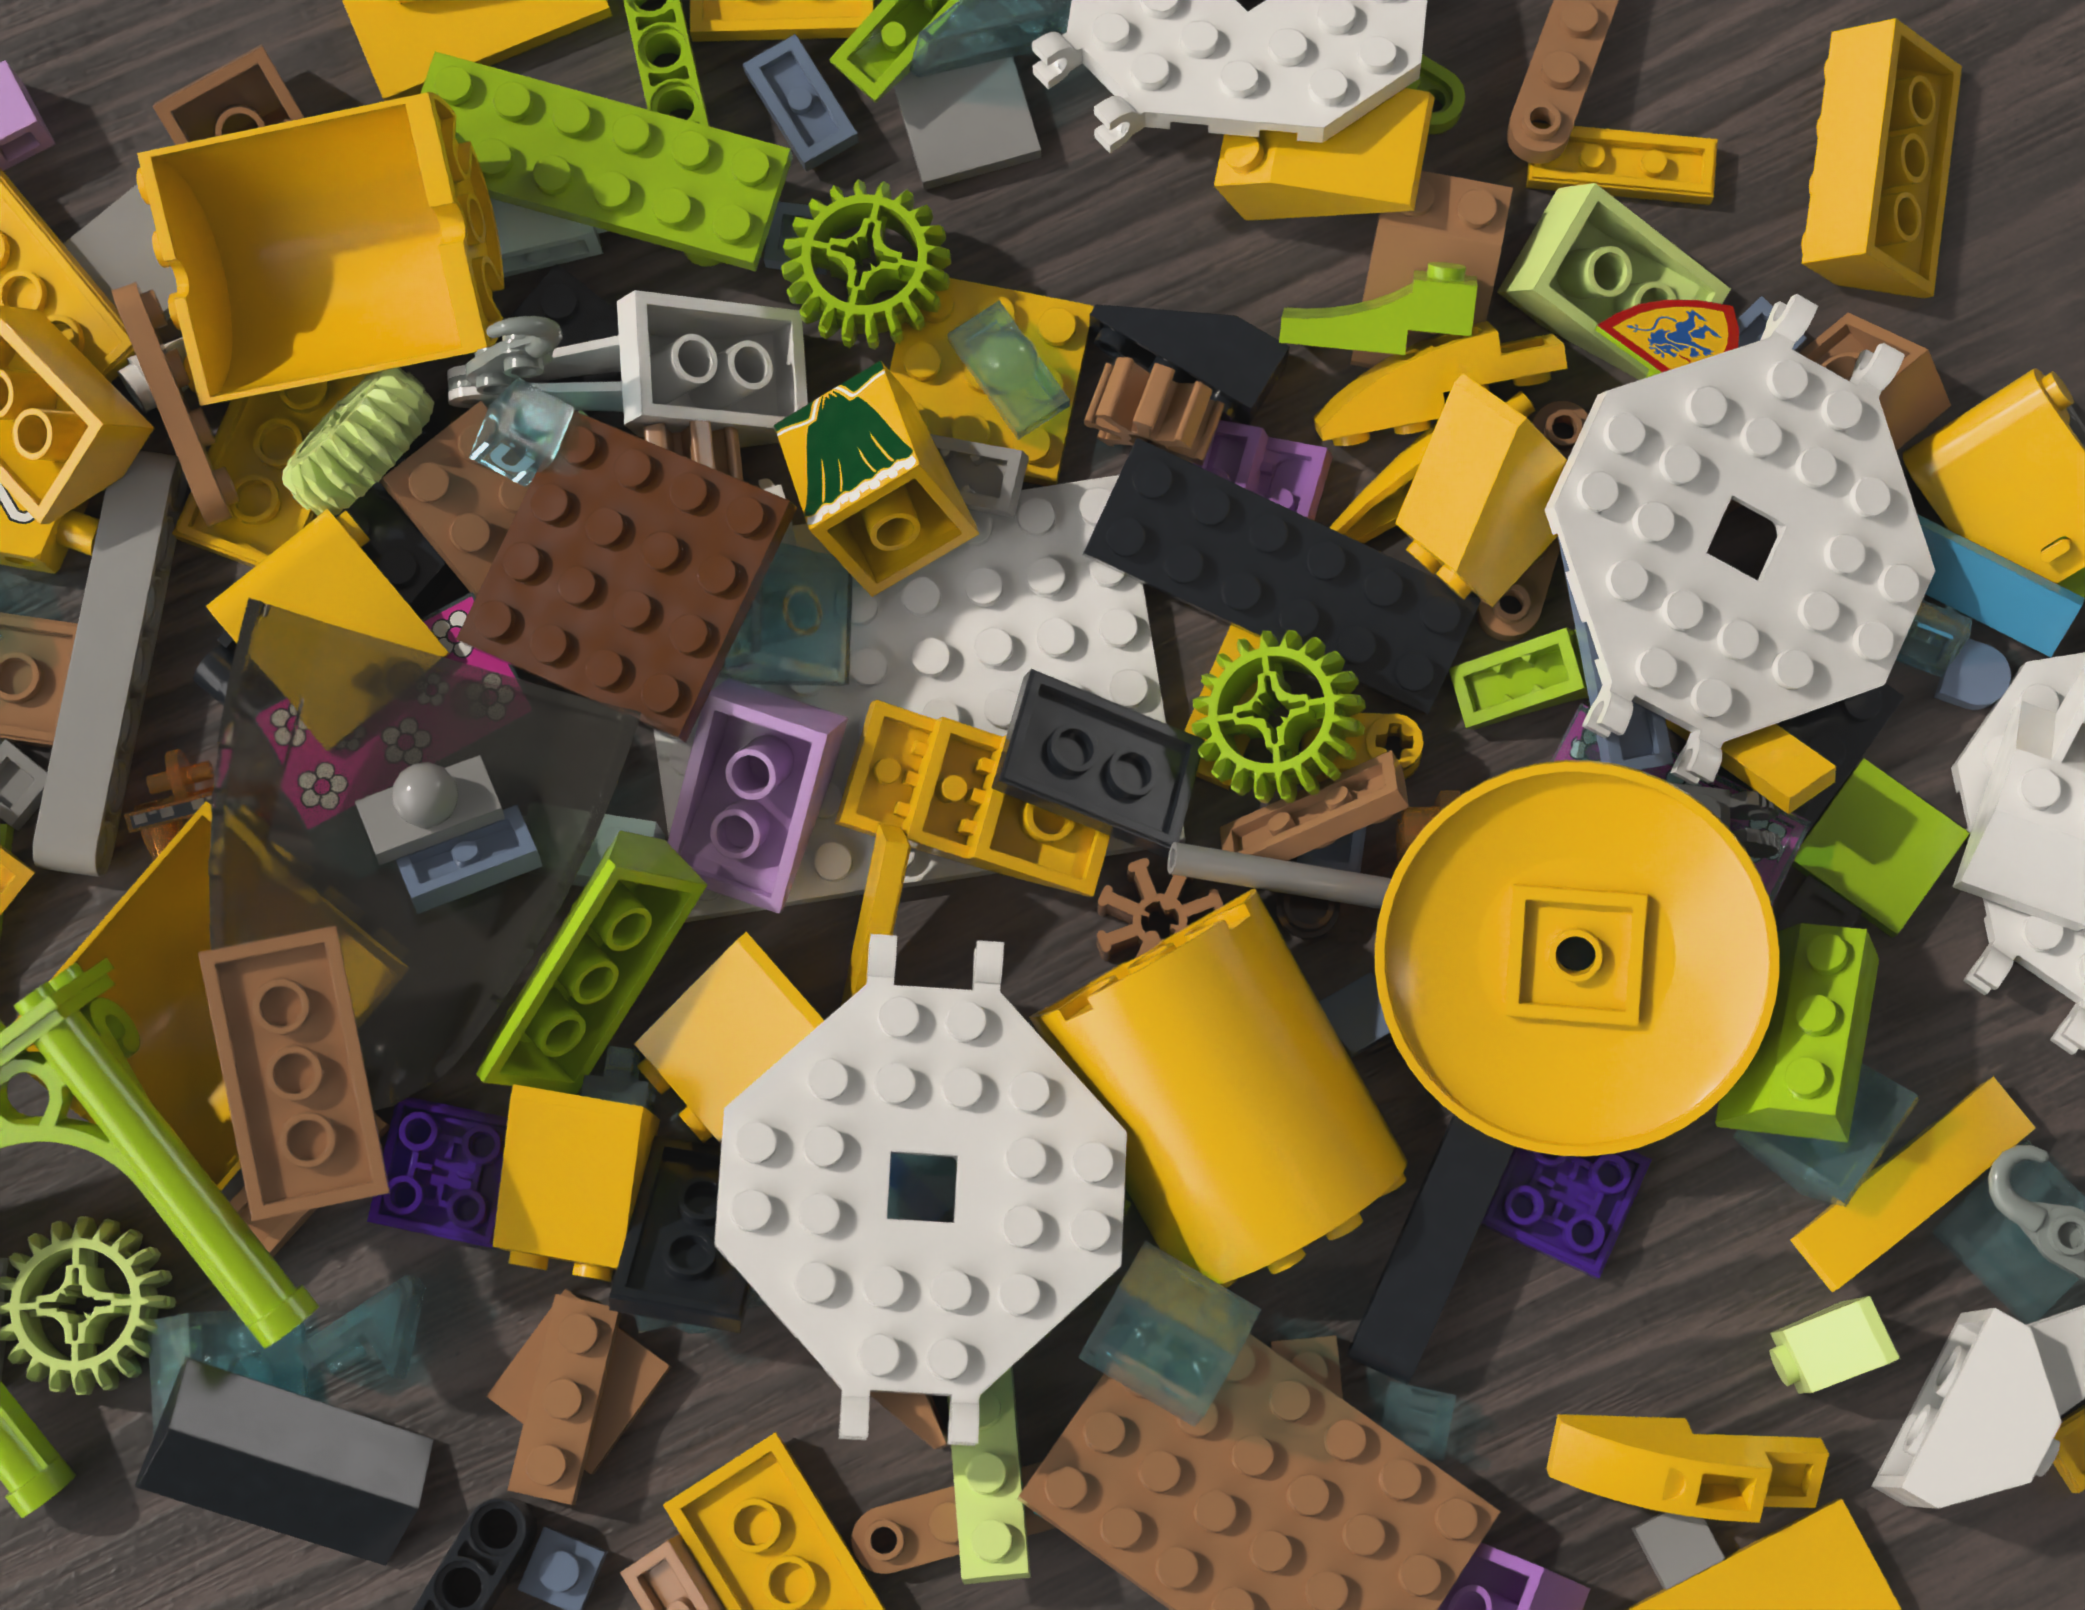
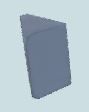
[1319,972,1391,1058]

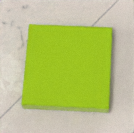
[1787,758,1970,938]

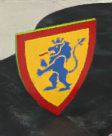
[1595,300,1739,378]

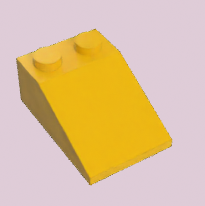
[1214,88,1435,221]

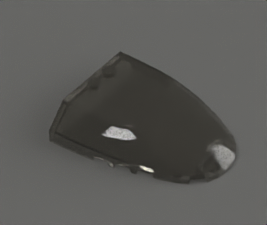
[208,598,641,1110]

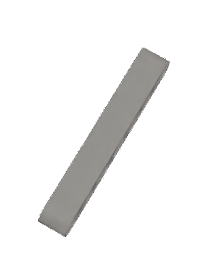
[33,450,188,877]

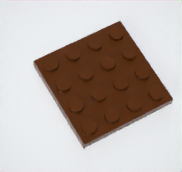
[456,408,797,743]

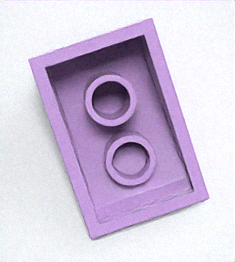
[668,678,848,914]

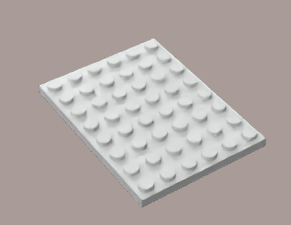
[653,475,1186,923]

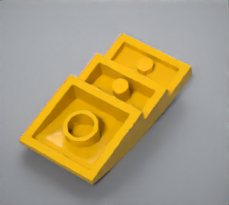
[834,699,1110,897]

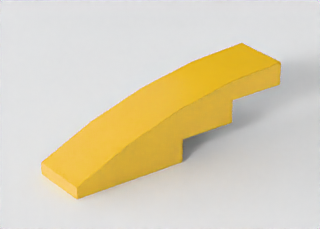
[1790,1076,2036,1292]

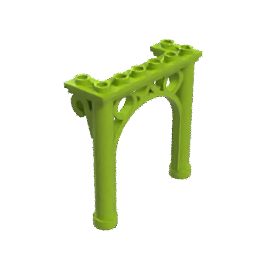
[0,958,319,1518]

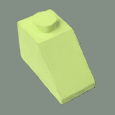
[1770,1296,1900,1394]

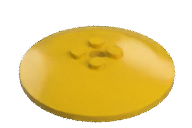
[1375,760,1779,1156]

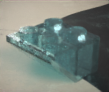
[1078,1241,1261,1427]

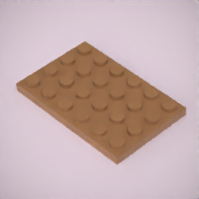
[1017,1278,1501,1610]

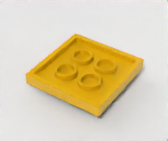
[890,278,1094,486]

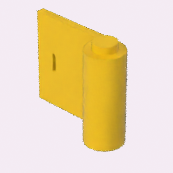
[1903,368,2085,584]
[206,509,450,752]

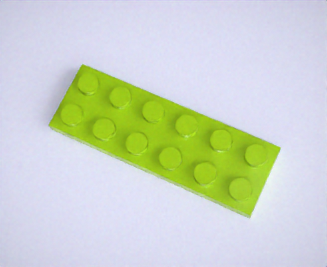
[420,52,793,272]

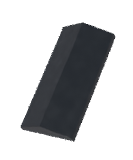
[134,1356,434,1566]

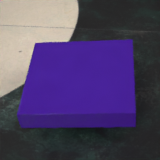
[367,1095,508,1249]
[1480,1146,1652,1279]

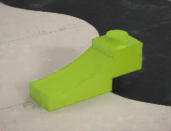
[1279,262,1478,355]
[1449,627,1589,730]

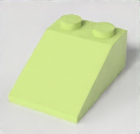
[1497,183,1731,380]

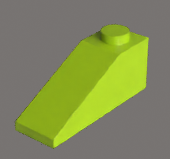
[829,0,983,103]

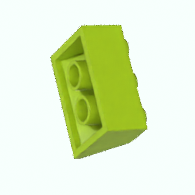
[1715,923,1879,1142]

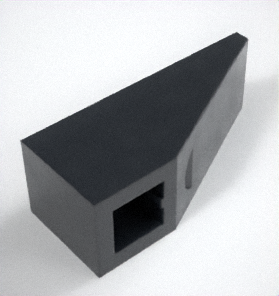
[1089,304,1290,425]

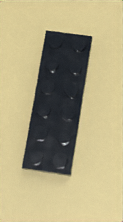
[1082,438,1482,715]

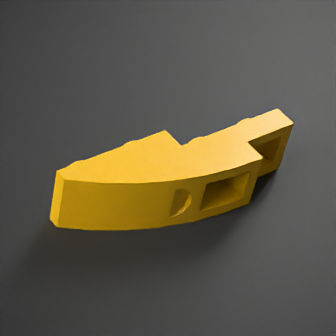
[1313,321,1568,446]
[1546,1414,1829,1523]

